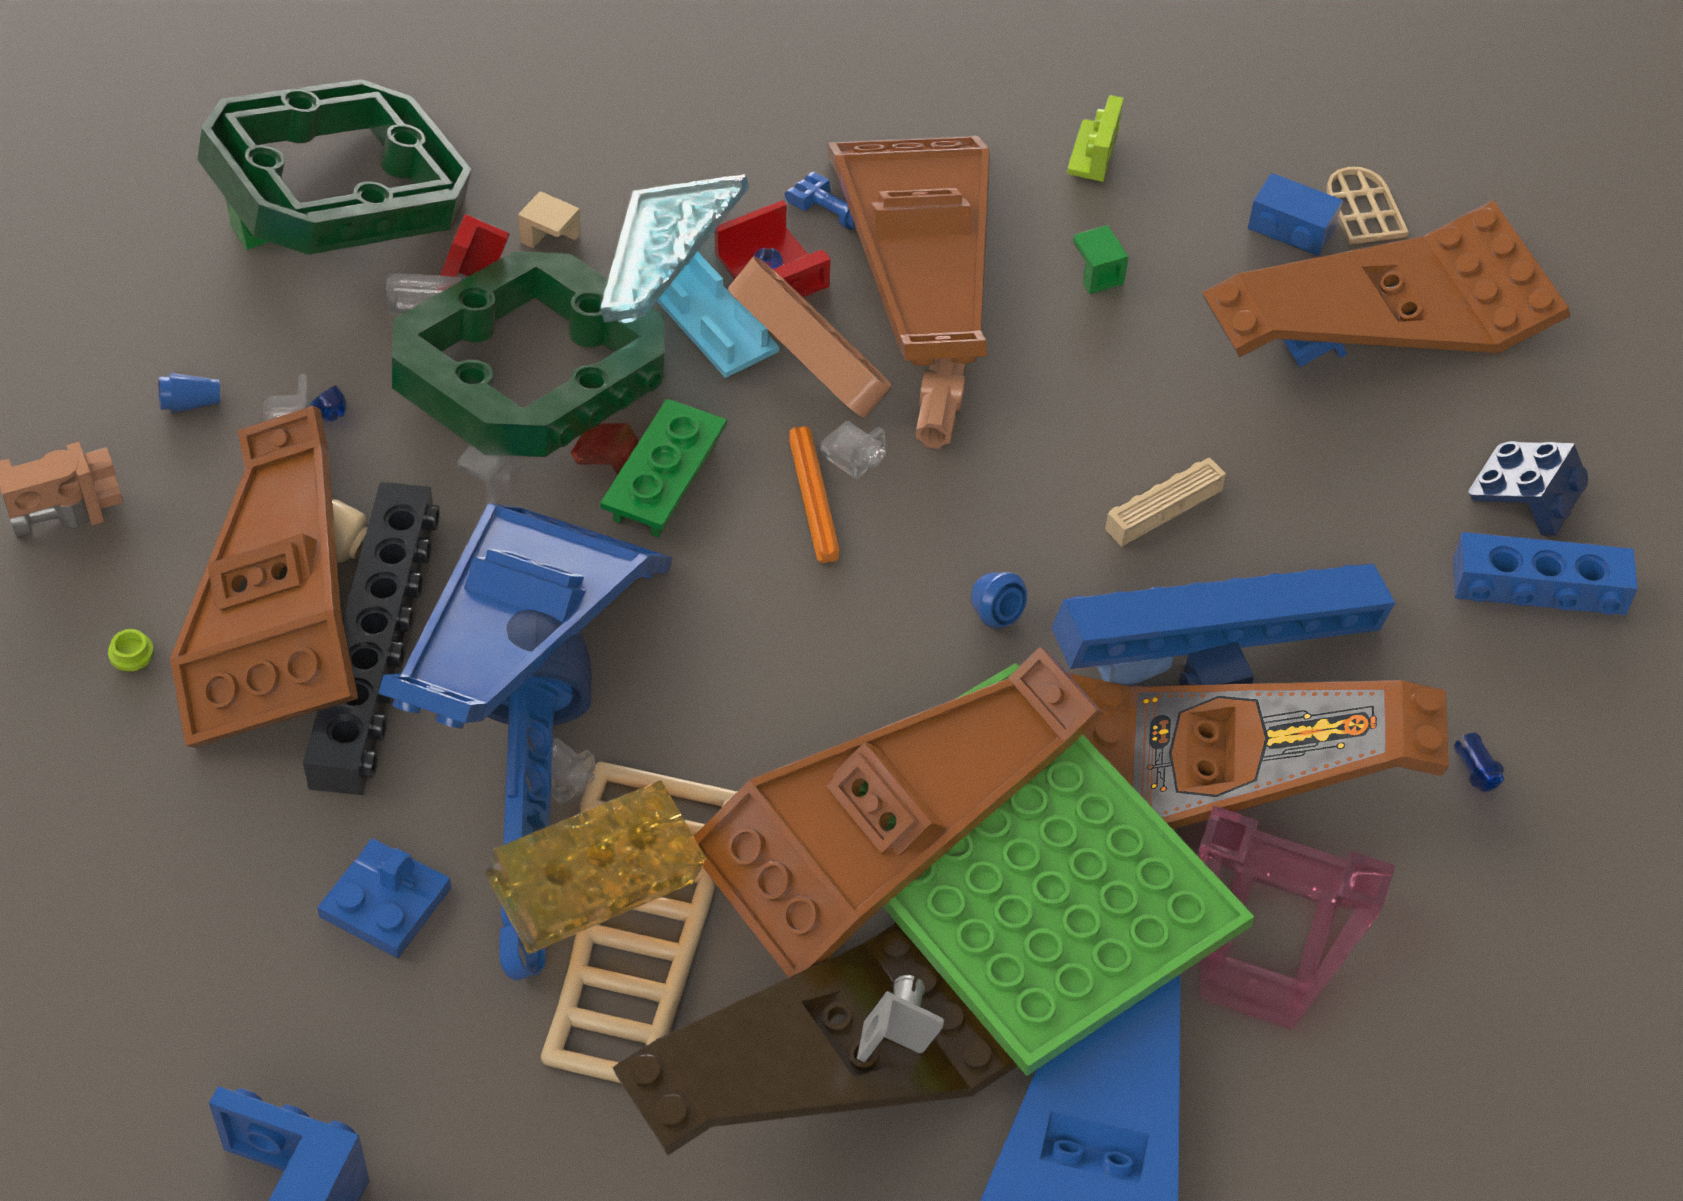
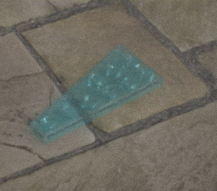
[600,174,749,323]

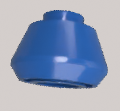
[971,572,1027,629]

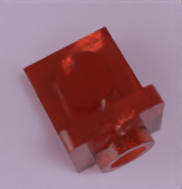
[570,423,639,476]

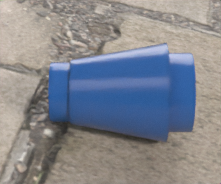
[158,372,220,414]

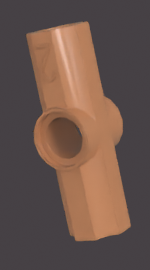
[916,358,966,449]

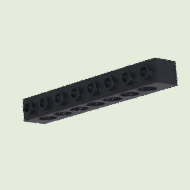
[303,482,440,795]

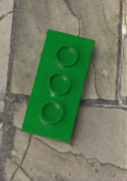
[600,399,727,538]

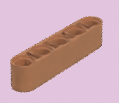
[728,257,892,418]

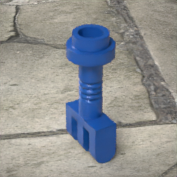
[784,172,856,229]

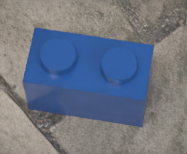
[1248,173,1343,256]

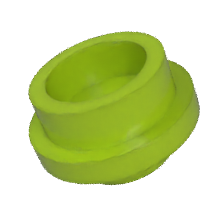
[108,629,154,672]

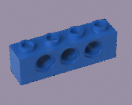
[1453,532,1638,615]

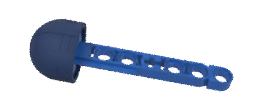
[487,610,592,981]

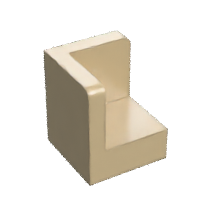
[518,191,581,248]

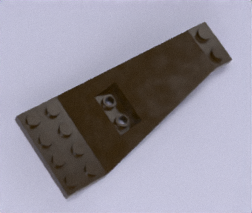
[612,923,1018,1156]

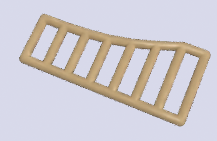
[541,762,737,1083]

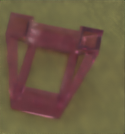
[1199,806,1396,1030]

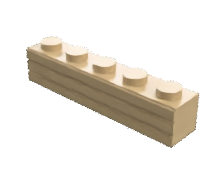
[1105,457,1226,547]

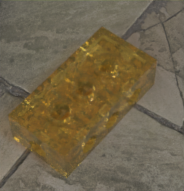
[485,780,706,954]

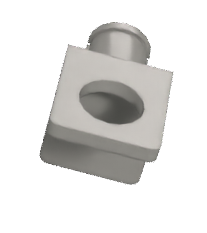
[857,975,944,1062]

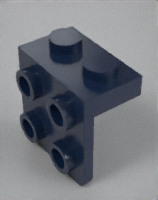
[1468,441,1588,535]

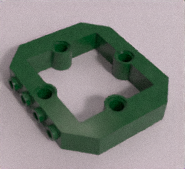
[197,79,472,255]
[392,251,665,457]

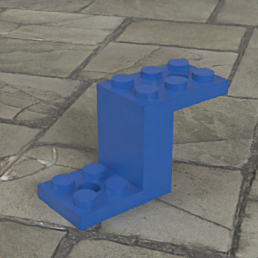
[209,1086,369,1201]

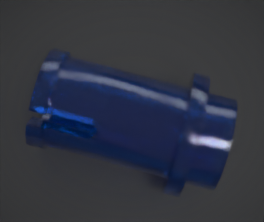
[1454,732,1504,792]

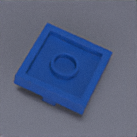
[317,838,452,958]

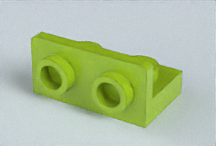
[1067,95,1124,182]

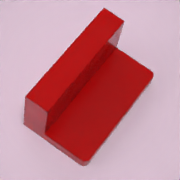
[434,214,510,292]

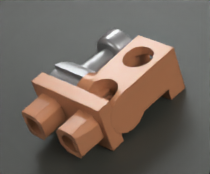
[0,442,123,537]

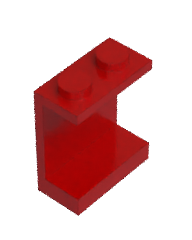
[714,200,831,297]

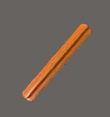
[789,426,840,564]

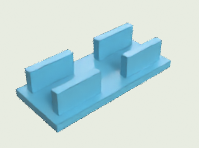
[646,250,779,378]

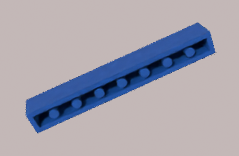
[1051,563,1395,669]

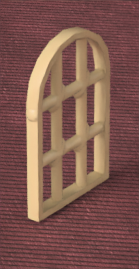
[1326,167,1409,245]

